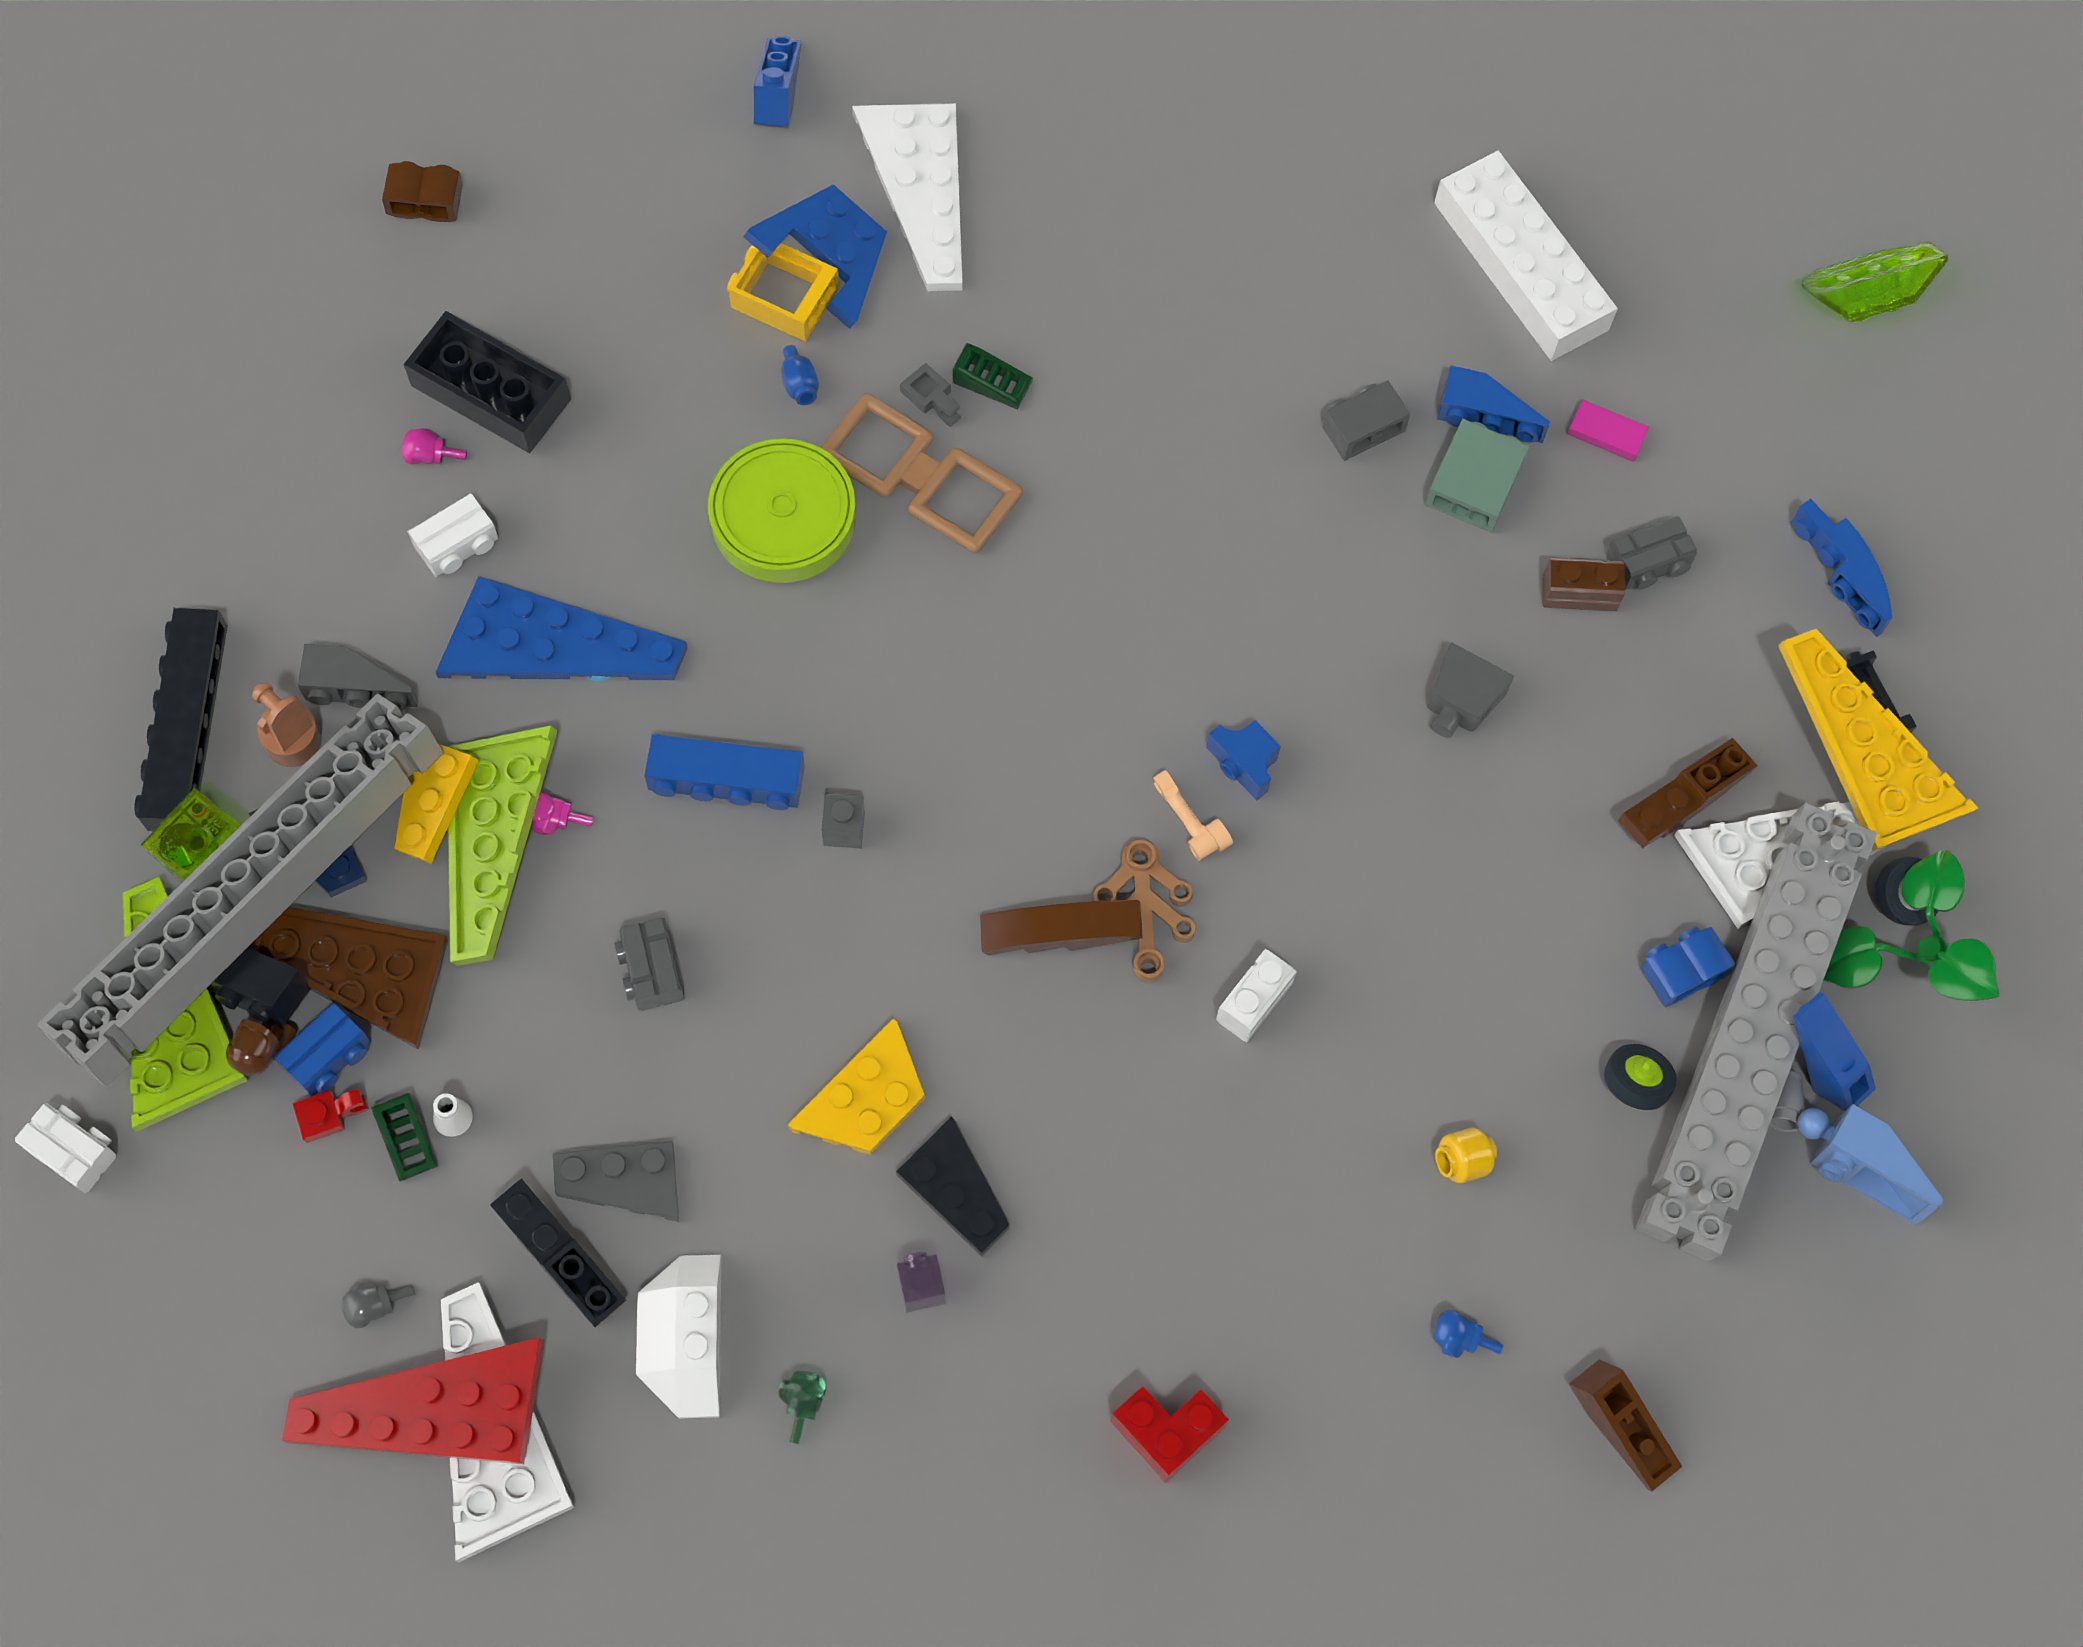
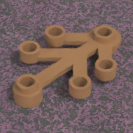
[1093,840,1196,983]

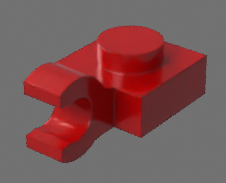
[292,1089,368,1143]

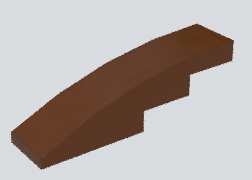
[980,900,1143,955]

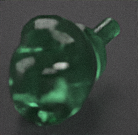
[779,1371,826,1444]

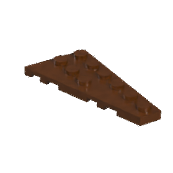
[247,907,448,1050]

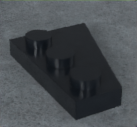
[896,1116,1010,1257]

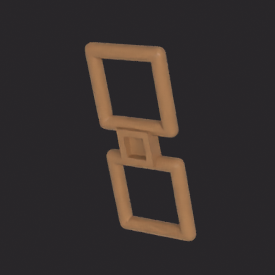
[821,393,1023,553]

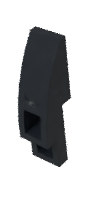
[490,1178,627,1327]

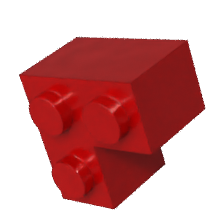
[1110,1386,1229,1483]

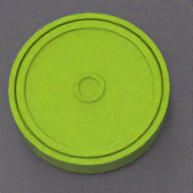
[708,438,856,583]

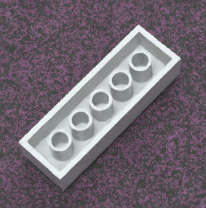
[1434,150,1618,361]

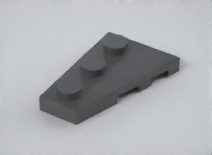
[553,1141,679,1222]

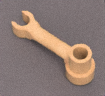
[1153,770,1233,861]

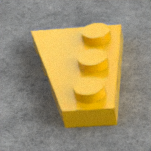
[394,744,479,864]

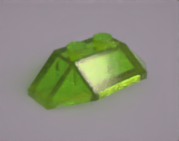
[1801,241,1948,322]

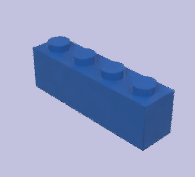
[644,734,805,810]

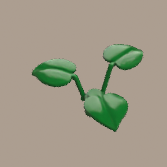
[1823,850,1999,1001]

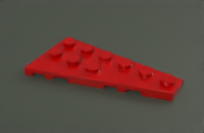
[282,1337,544,1465]

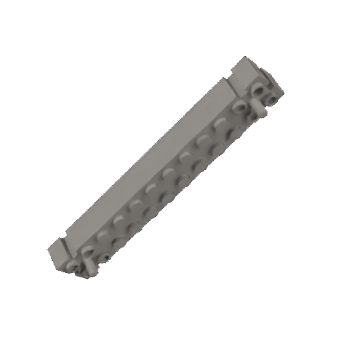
[37,693,444,1087]
[1635,802,1877,1262]

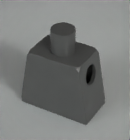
[1427,642,1514,738]

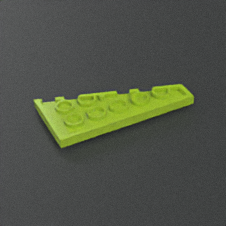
[447,726,558,966]
[122,877,248,1132]

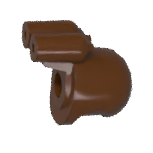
[226,1019,297,1076]

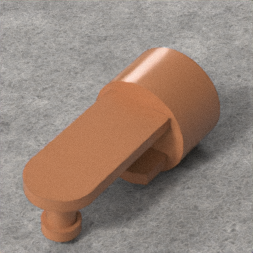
[252,682,321,767]

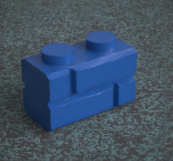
[274,1003,371,1096]

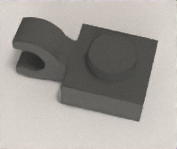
[900,363,961,427]

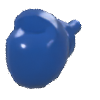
[1433,1310,1503,1358]

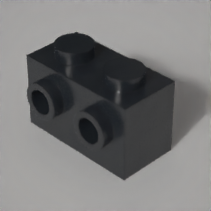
[211,948,310,1027]

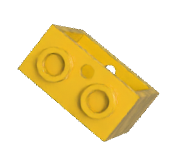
[727,243,839,342]

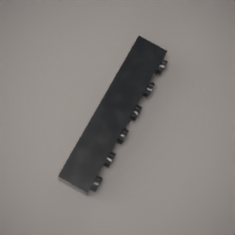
[134,608,228,832]

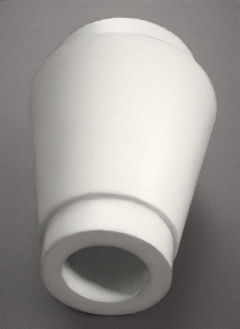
[433,1093,473,1137]

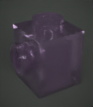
[897,1252,946,1313]

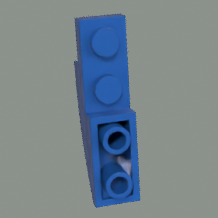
[1791,499,1892,637]

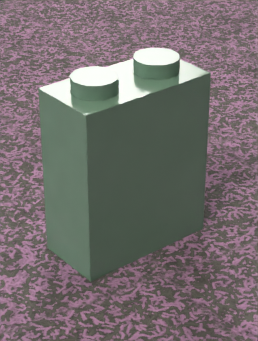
[1425,419,1530,533]

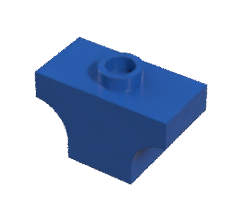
[1206,720,1281,801]

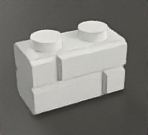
[407,493,499,577]
[1216,949,1297,1042]
[15,1103,116,1193]

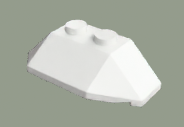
[636,1255,721,1419]

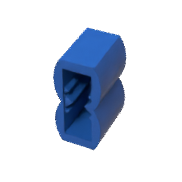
[1641,927,1736,1008]

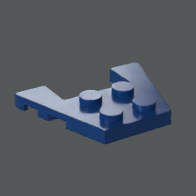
[743,184,887,329]

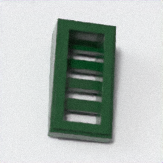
[953,343,1033,410]
[371,1093,438,1182]

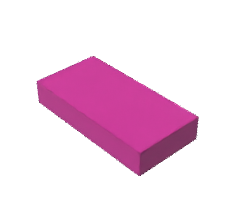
[1567,399,1649,462]

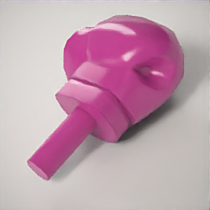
[401,428,466,465]
[531,792,593,835]

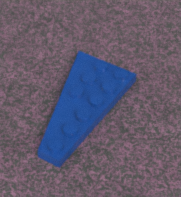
[436,576,688,680]

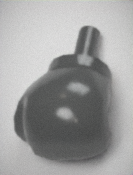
[342,1283,415,1328]

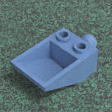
[1797,1104,1943,1225]

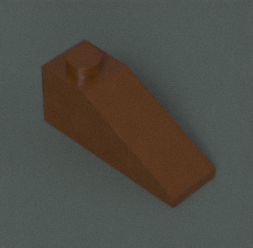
[1569,1360,1682,1491]

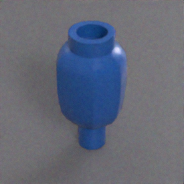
[781,345,819,405]

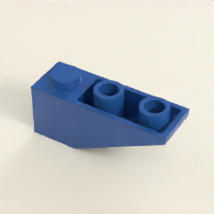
[754,36,801,126]
[1437,365,1550,443]
[1793,992,1876,1111]

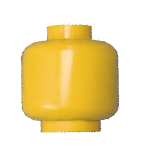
[1435,1127,1497,1184]

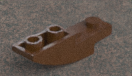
[1618,738,1758,849]

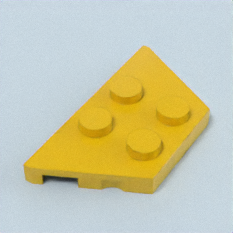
[788,1018,925,1155]

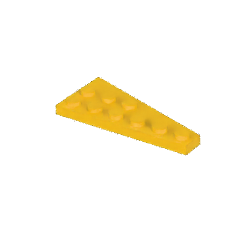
[1778,629,1979,851]

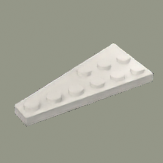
[852,103,962,291]
[1674,801,1886,929]
[441,1282,574,1563]

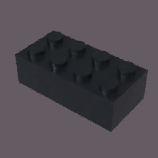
[403,311,571,454]

